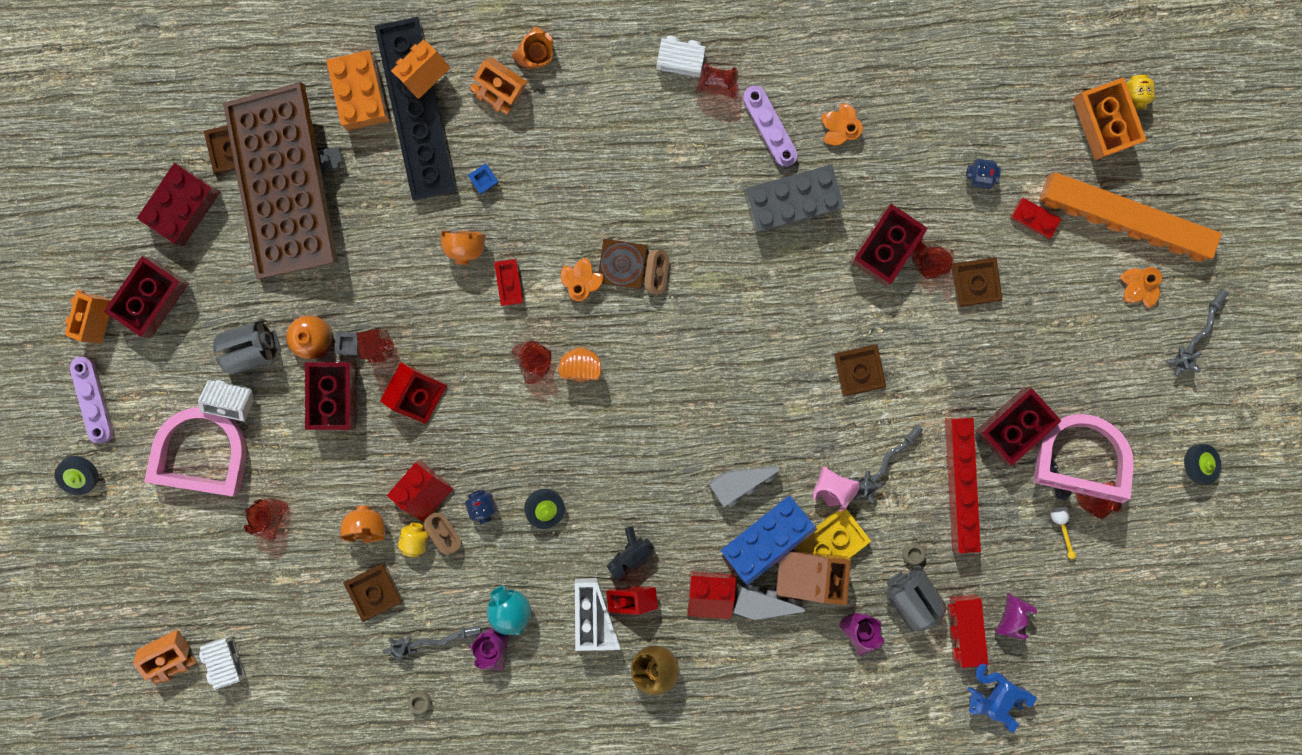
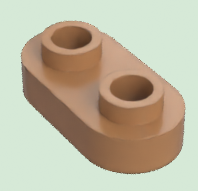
[644,250,669,294]
[424,513,461,555]

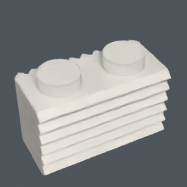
[656,36,705,77]
[198,380,254,421]
[199,635,246,690]

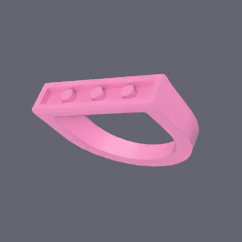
[144,407,247,496]
[1033,414,1133,503]

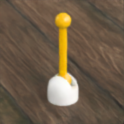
[1050,507,1076,560]

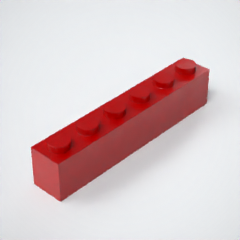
[945,417,981,553]

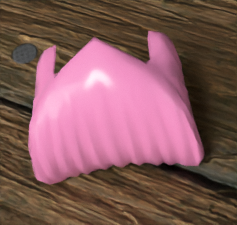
[813,466,860,512]

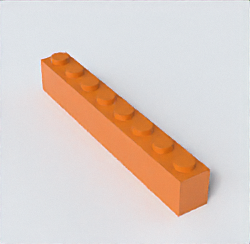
[1039,172,1222,262]

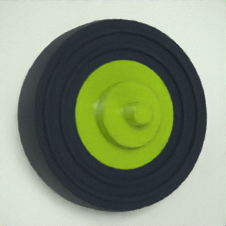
[1184,444,1221,484]
[54,456,99,495]
[524,489,565,529]

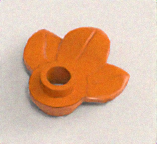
[821,103,863,146]
[561,258,604,302]
[1120,267,1162,308]

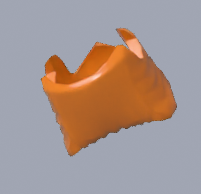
[512,27,554,69]
[558,347,601,383]

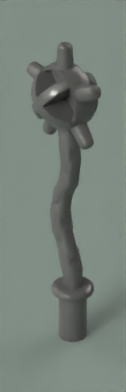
[1167,289,1228,377]
[850,425,923,503]
[383,625,481,663]

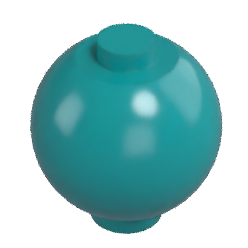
[486,586,531,635]

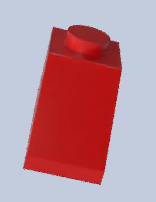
[606,586,658,615]

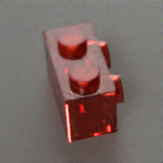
[356,329,394,364]

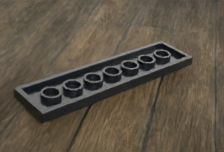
[374,17,457,201]

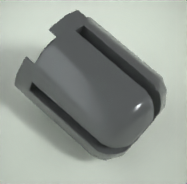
[213,319,280,374]
[883,566,947,631]

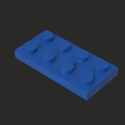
[720,495,818,586]

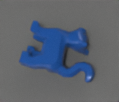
[968,664,1038,733]

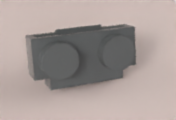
[317,147,344,173]

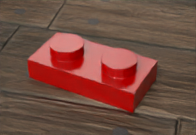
[1010,197,1061,239]
[494,259,524,306]

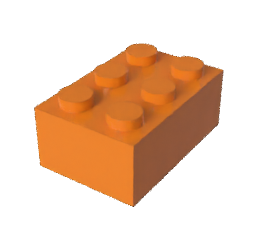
[326,50,390,131]
[1072,77,1147,160]

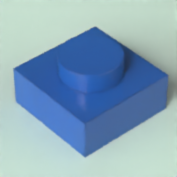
[468,163,499,195]

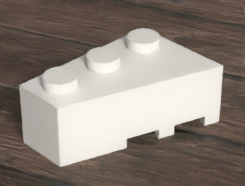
[575,578,621,651]

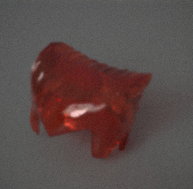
[695,62,738,100]
[912,240,954,280]
[511,341,552,384]
[1075,480,1122,520]
[243,498,288,541]

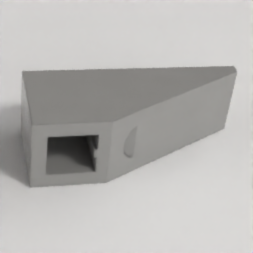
[708,466,780,507]
[733,583,806,620]

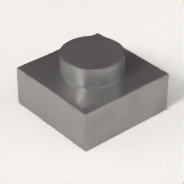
[335,332,360,355]

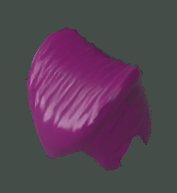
[995,593,1037,640]
[839,613,885,656]
[470,628,510,670]

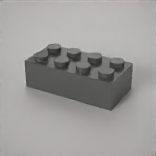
[744,164,844,235]

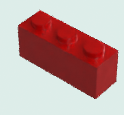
[947,594,989,668]

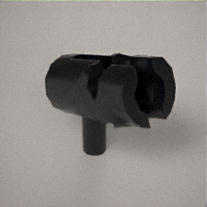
[606,527,655,582]

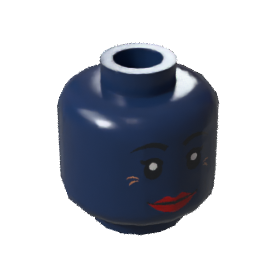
[966,159,1001,189]
[465,489,497,524]

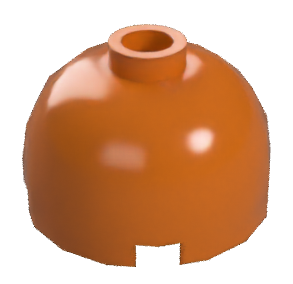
[440,231,486,265]
[286,316,333,359]
[340,505,385,543]

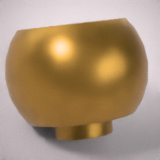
[631,645,679,695]

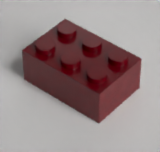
[136,162,221,246]
[849,203,928,286]
[103,256,189,338]
[305,362,356,430]
[975,387,1061,466]

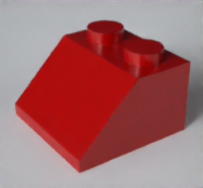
[380,362,447,424]
[386,460,454,522]
[687,571,736,619]

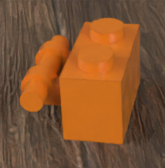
[391,40,451,99]
[470,57,528,115]
[65,289,111,344]
[133,629,197,684]

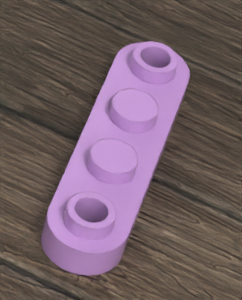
[743,86,797,168]
[70,357,113,443]

